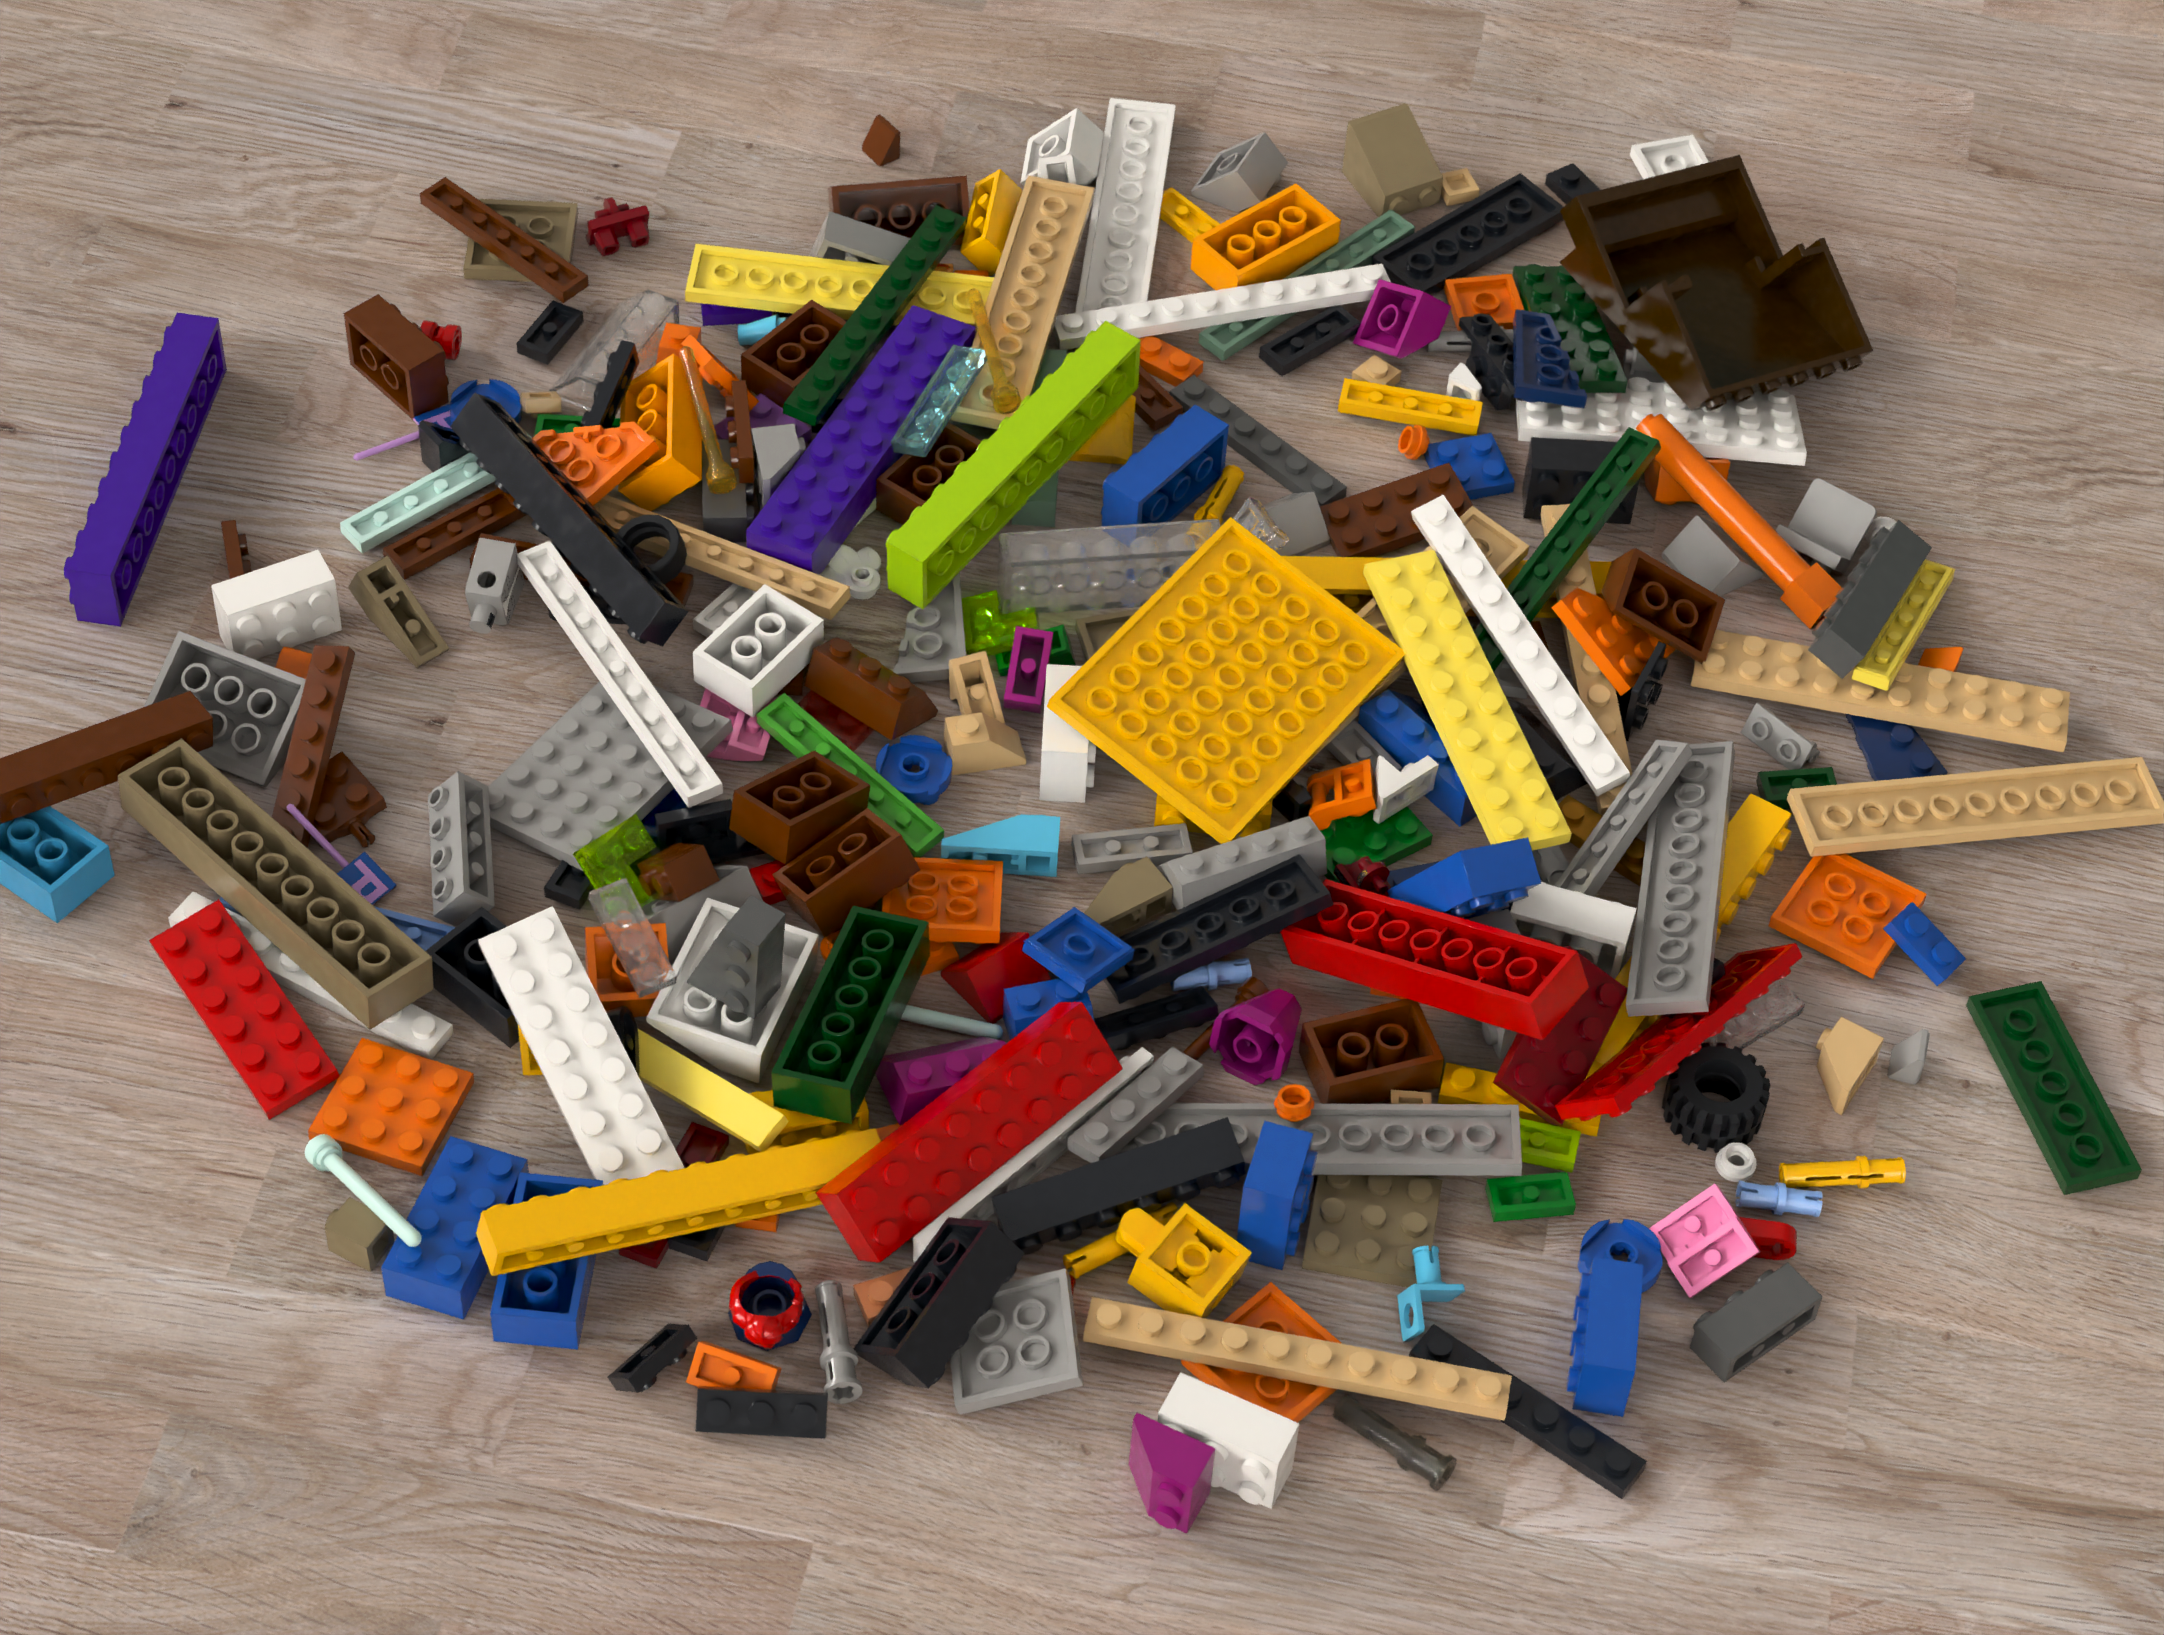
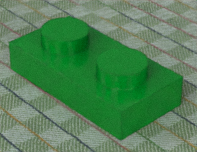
[1485,1172,1576,1222]

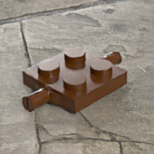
[277,752,387,848]

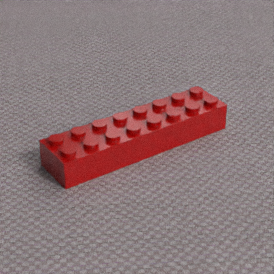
[1280,879,1589,1040]
[815,1002,1123,1263]

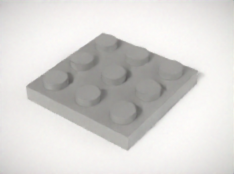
[950,1268,1083,1415]

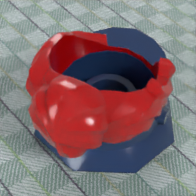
[728,1261,812,1351]

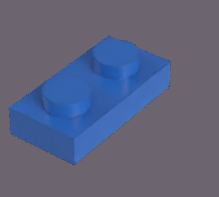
[1883,902,1966,986]

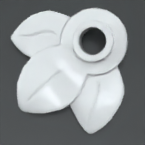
[820,544,881,600]

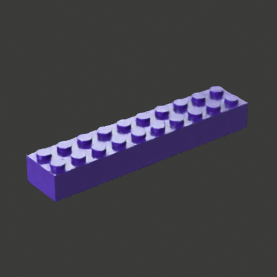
[746,305,976,575]
[64,312,227,627]

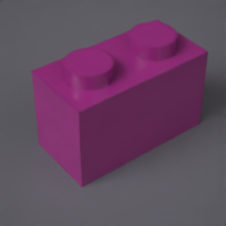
[1004,626,1053,714]

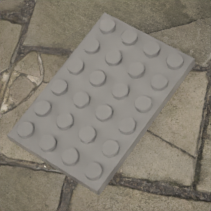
[488,681,733,873]

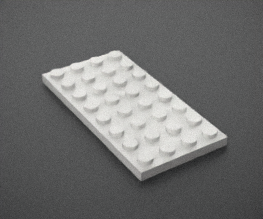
[1515,377,1807,466]

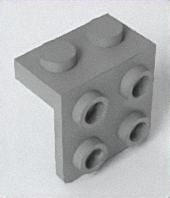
[1775,478,1877,574]

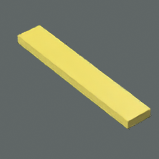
[1852,559,1955,691]
[638,1029,789,1152]

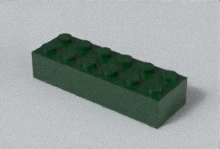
[771,906,930,1124]

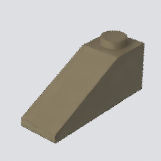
[348,556,449,668]
[1084,856,1173,937]

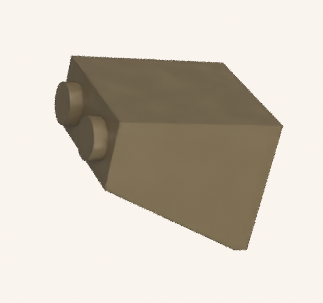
[1342,103,1443,217]

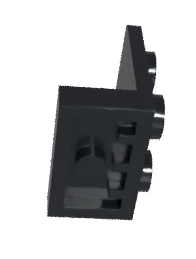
[1616,641,1668,741]

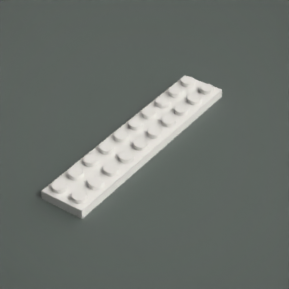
[1075,98,1176,339]

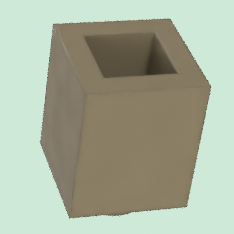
[325,1197,395,1272]

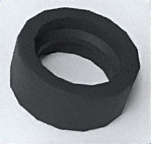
[618,515,687,585]

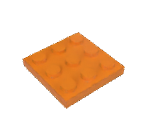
[1768,854,1927,979]
[882,857,1003,944]
[308,1038,474,1176]
[1181,1282,1342,1423]

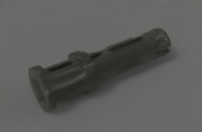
[1332,1394,1457,1491]

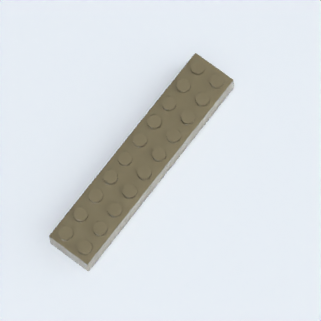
[118,738,433,1030]

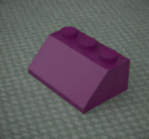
[875,1037,1006,1125]

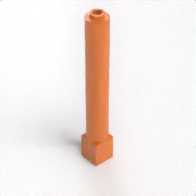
[1636,414,1842,629]

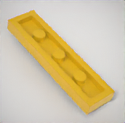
[1338,378,1483,436]
[1438,1062,1601,1137]

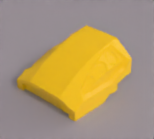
[1066,395,1136,465]

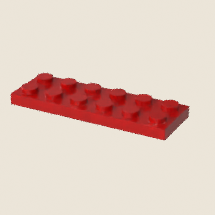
[149,899,340,1120]

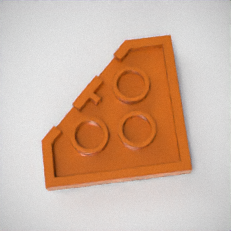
[532,421,660,506]
[1551,587,1676,696]

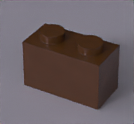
[637,843,720,902]

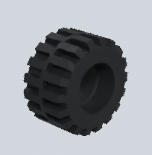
[1662,1042,1770,1153]

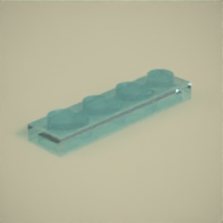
[891,345,988,457]

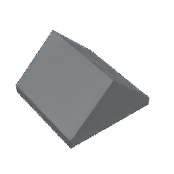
[1232,491,1330,556]
[1662,515,1763,596]

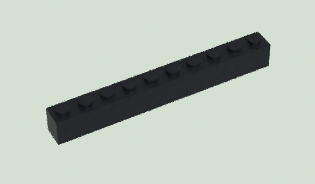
[450,393,689,647]

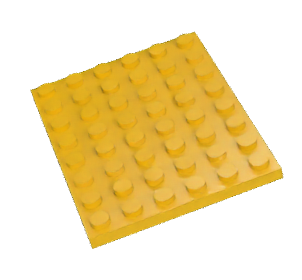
[1047,517,1405,844]

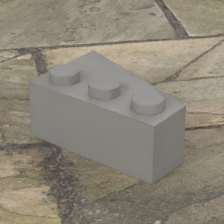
[809,211,911,266]

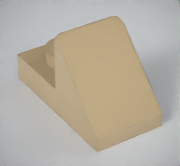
[949,651,1005,724]

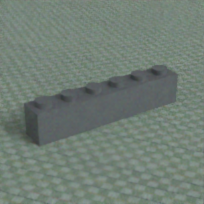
[1808,520,1932,679]

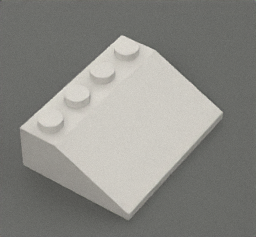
[646,898,819,1083]

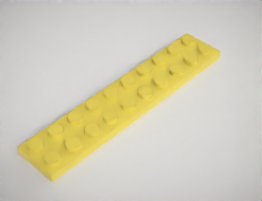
[685,244,994,332]
[1363,550,1572,851]

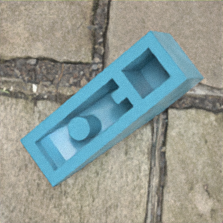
[941,814,1060,877]

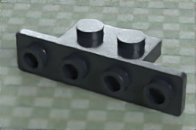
[1459,314,1524,411]
[620,799,766,881]

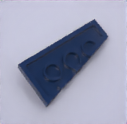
[1513,309,1587,409]
[1845,714,1948,781]

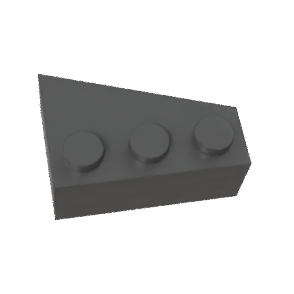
[686,895,786,1019]

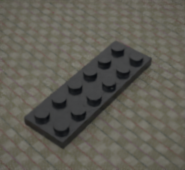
[1372,173,1564,296]
[1103,854,1334,1004]

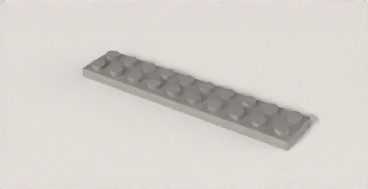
[1626,741,1735,1017]
[1115,1103,1522,1176]

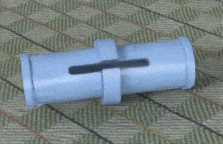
[1170,958,1252,992]
[1735,1181,1823,1217]

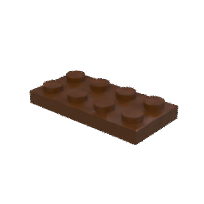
[1320,463,1473,557]

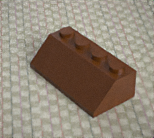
[828,176,970,246]

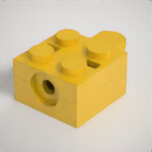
[1116,1203,1252,1318]

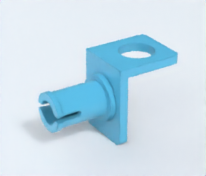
[1397,1246,1465,1341]

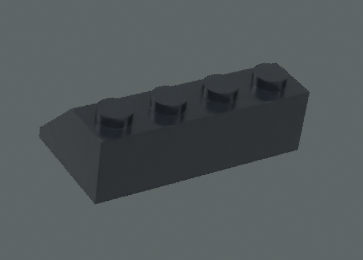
[854,1217,1025,1389]

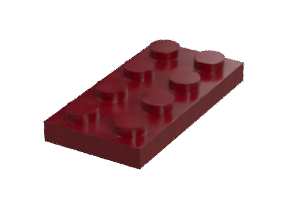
[1493,946,1628,1126]

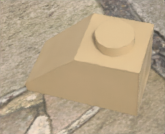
[944,712,1026,776]
[1816,1016,1884,1115]

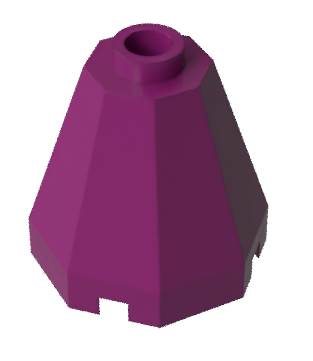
[1209,988,1302,1086]

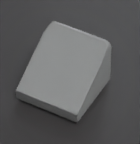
[1887,1029,1930,1085]

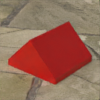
[941,932,1051,1024]

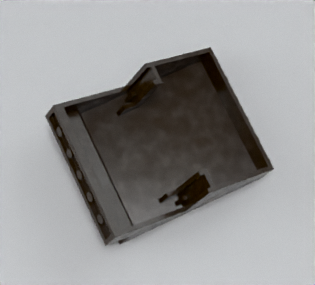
[1560,155,1873,411]

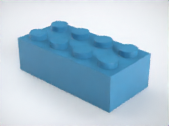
[0,806,115,923]

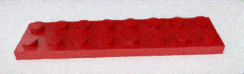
[1555,943,1803,1121]

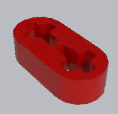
[1739,1217,1797,1260]

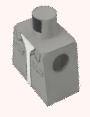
[465,538,525,634]

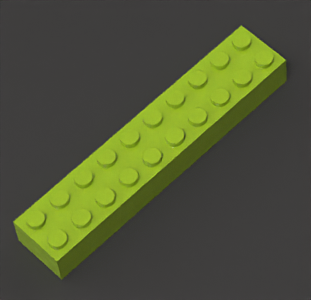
[886,321,1141,609]

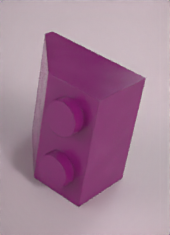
[1353,279,1452,359]
[1129,1412,1216,1534]

